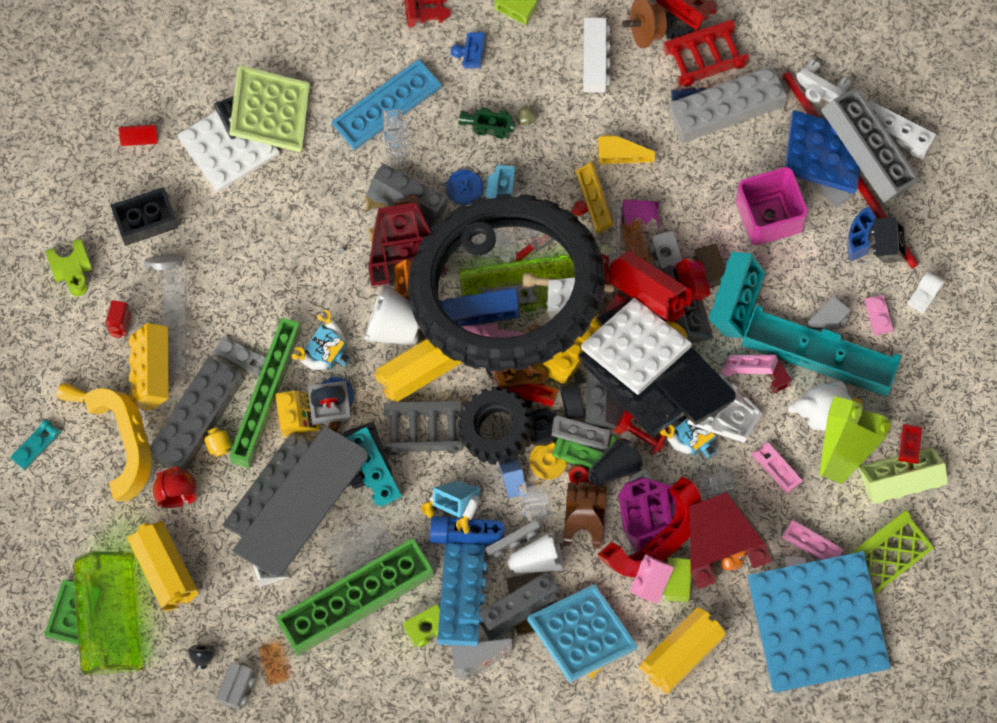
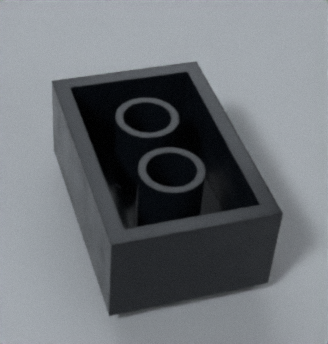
[110,187,178,246]

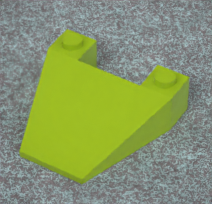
[819,396,892,484]

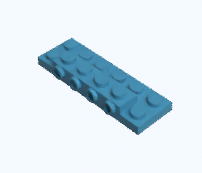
[437,543,487,646]

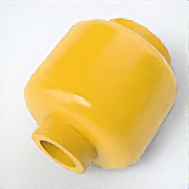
[204,427,232,457]

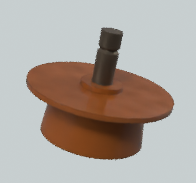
[622,0,667,49]

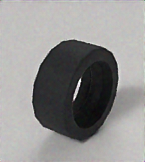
[560,381,583,419]

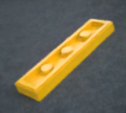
[575,162,614,234]

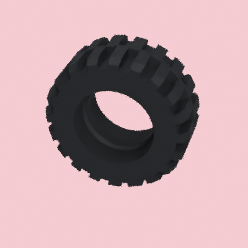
[458,387,535,465]

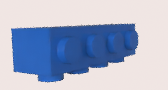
[440,288,520,327]

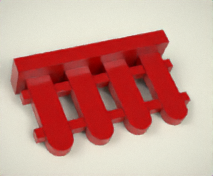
[404,0,451,27]
[654,0,718,30]

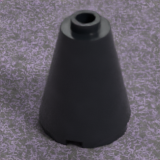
[588,438,643,486]

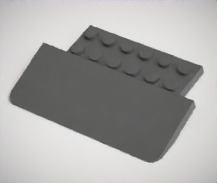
[222,426,368,577]

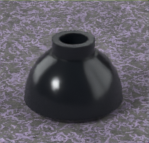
[188,645,216,669]

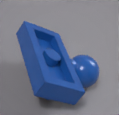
[450,32,487,69]

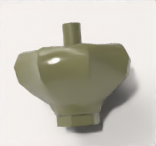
[516,105,539,126]

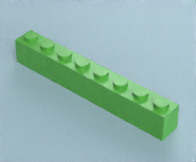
[229,317,301,469]

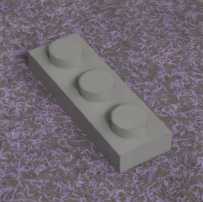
[551,416,610,451]
[485,520,540,560]

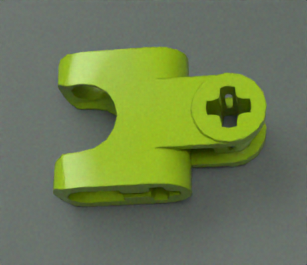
[45,239,92,297]

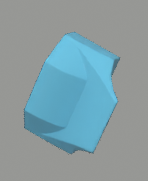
[485,165,515,199]

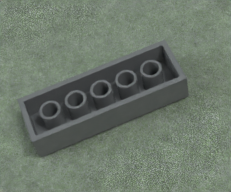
[150,356,243,470]

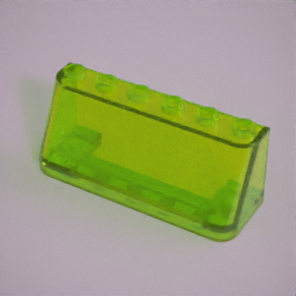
[457,254,575,312]
[73,551,144,675]

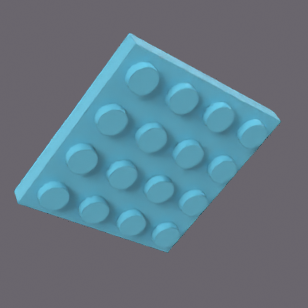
[527,584,638,683]

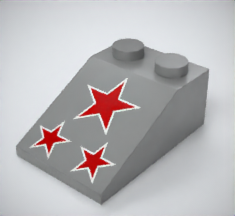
[451,639,512,680]

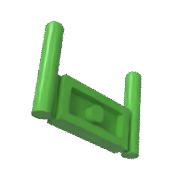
[552,436,618,470]

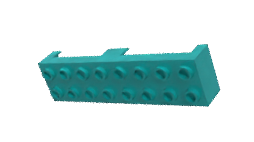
[742,305,902,397]

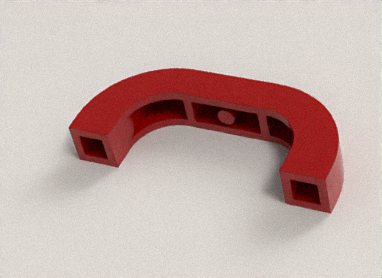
[597,477,701,578]

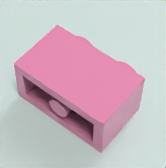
[630,555,674,603]

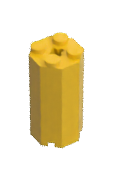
[373,339,462,402]
[127,521,199,612]
[638,607,726,695]

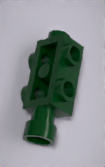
[458,108,516,139]

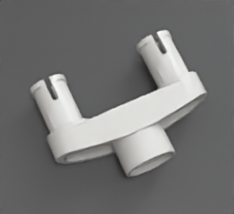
[797,59,852,102]

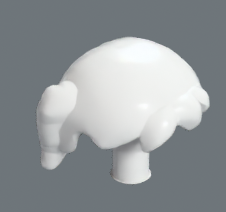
[788,381,852,431]

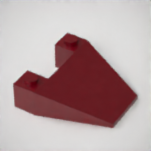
[368,202,447,288]
[690,492,774,589]

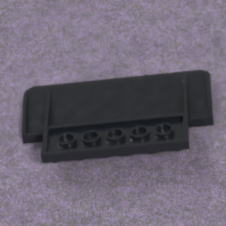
[578,298,736,437]

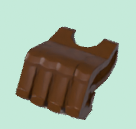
[490,363,549,388]
[563,482,607,549]

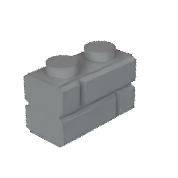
[216,662,256,710]

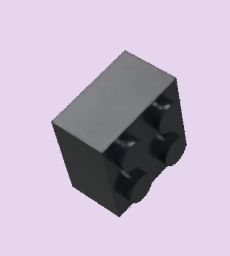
[871,217,907,263]

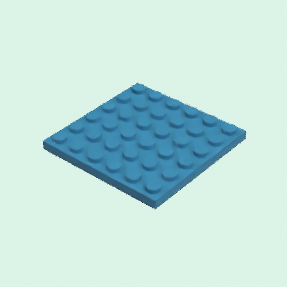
[747,551,891,693]

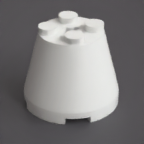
[364,285,421,346]

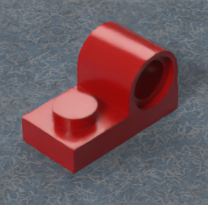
[898,424,922,464]

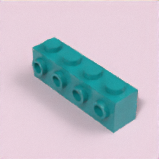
[346,427,403,508]

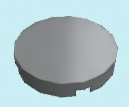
[144,255,183,270]

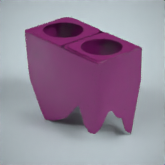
[620,199,659,232]

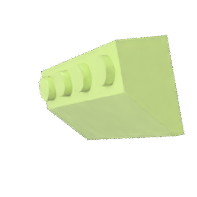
[859,447,948,503]

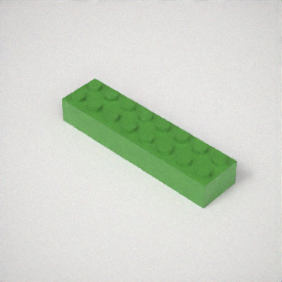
[275,538,434,656]

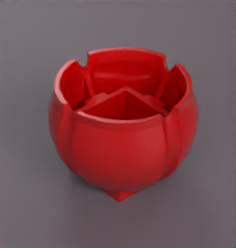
[152,466,198,509]

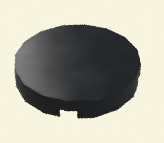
[530,409,558,446]

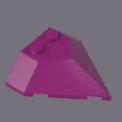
[618,477,676,553]

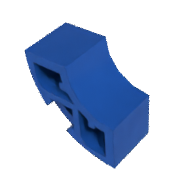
[847,207,876,261]

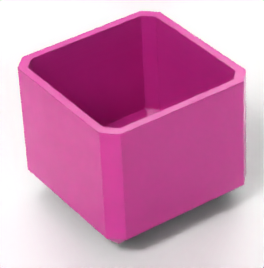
[735,167,808,246]

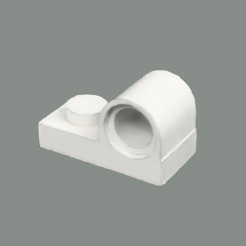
[908,270,945,314]

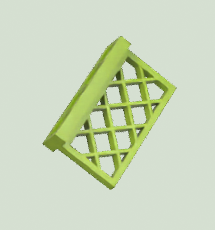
[849,510,934,595]

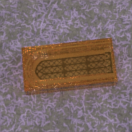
[258,642,288,686]

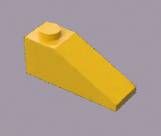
[598,135,655,164]

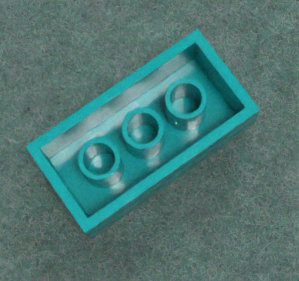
[709,252,766,339]

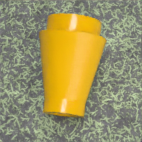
[56,382,86,403]

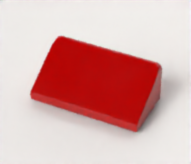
[118,125,158,146]

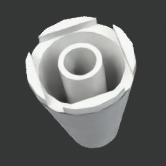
[508,532,564,573]

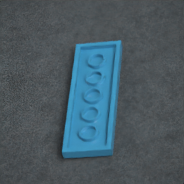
[331,59,442,151]

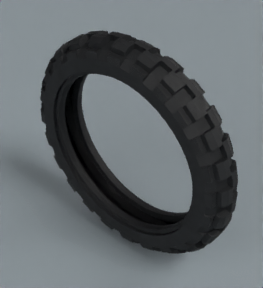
[408,194,605,372]

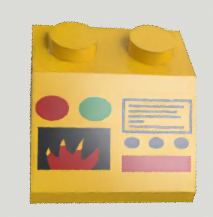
[275,391,321,437]

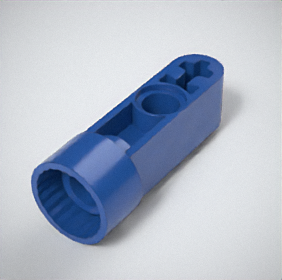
[430,516,504,546]

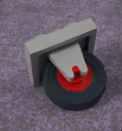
[308,381,351,425]

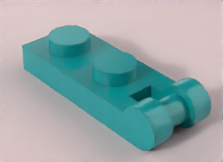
[10,419,62,471]

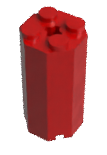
[609,250,693,323]

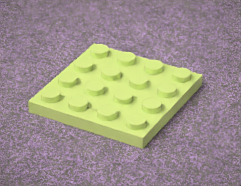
[229,65,310,152]

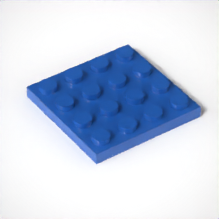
[784,110,860,194]

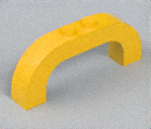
[83,388,152,502]

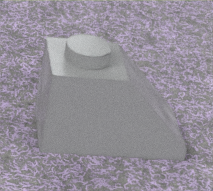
[807,296,851,330]

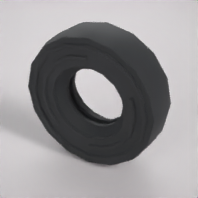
[461,222,496,256]

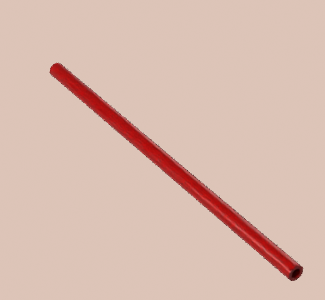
[782,71,919,269]

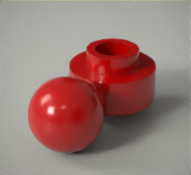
[568,464,599,487]

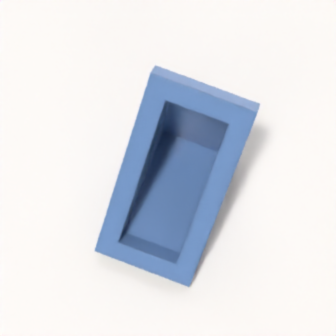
[498,458,527,499]

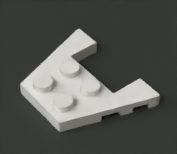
[687,372,762,442]

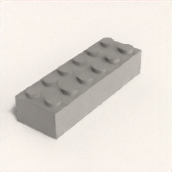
[669,66,787,143]
[821,87,920,203]

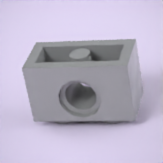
[649,231,682,270]

